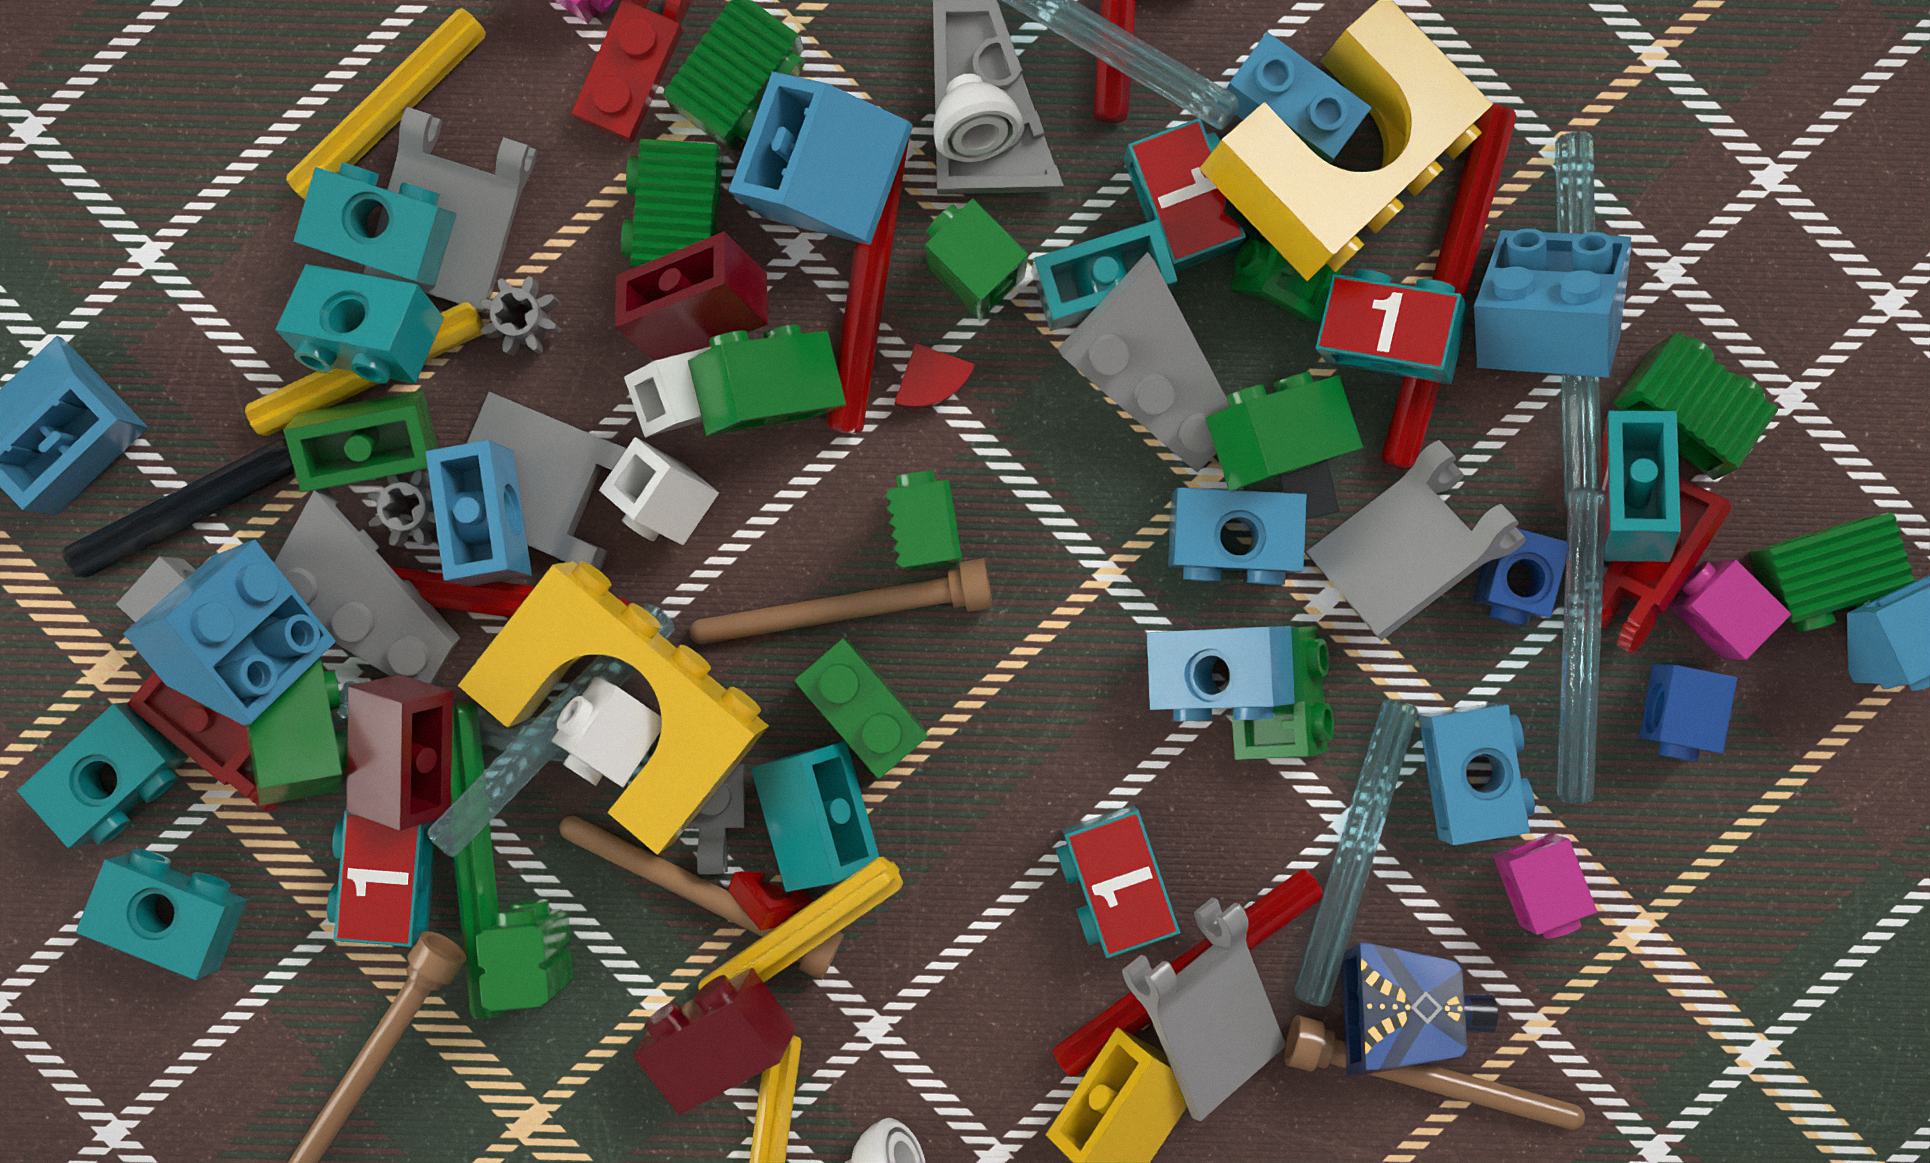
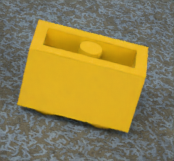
[1046,1027,1187,1163]

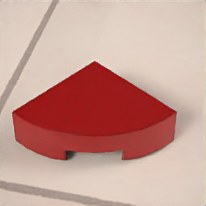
[894,343,975,409]
[727,871,814,931]

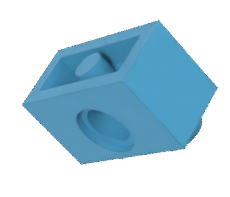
[1220,31,1372,164]
[426,440,532,587]
[1168,488,1307,585]
[1147,626,1295,721]
[1418,703,1535,845]

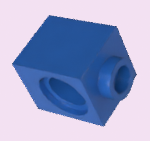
[1473,528,1571,627]
[1638,664,1738,762]

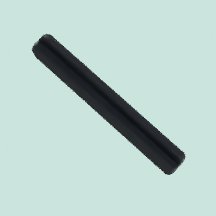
[62,439,295,578]

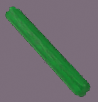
[449,703,507,1019]

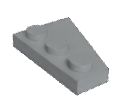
[933,0,1064,194]
[1058,252,1229,473]
[274,488,460,685]

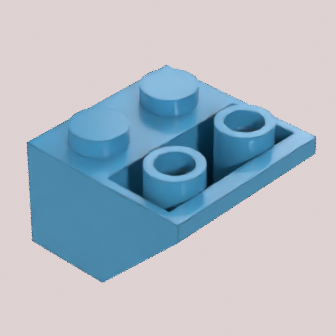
[729,71,913,245]
[1474,229,1631,378]
[0,336,149,515]
[123,539,336,725]
[1847,575,1930,691]

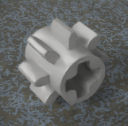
[479,276,562,357]
[367,470,436,547]

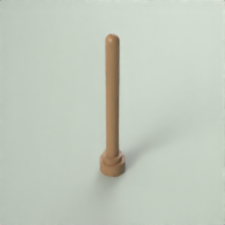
[689,558,993,644]
[559,815,845,981]
[288,931,467,1163]
[1283,1015,1585,1130]

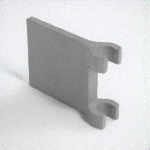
[364,107,537,312]
[466,392,627,571]
[1306,440,1526,641]
[1122,898,1286,1121]

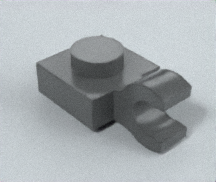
[686,764,747,874]

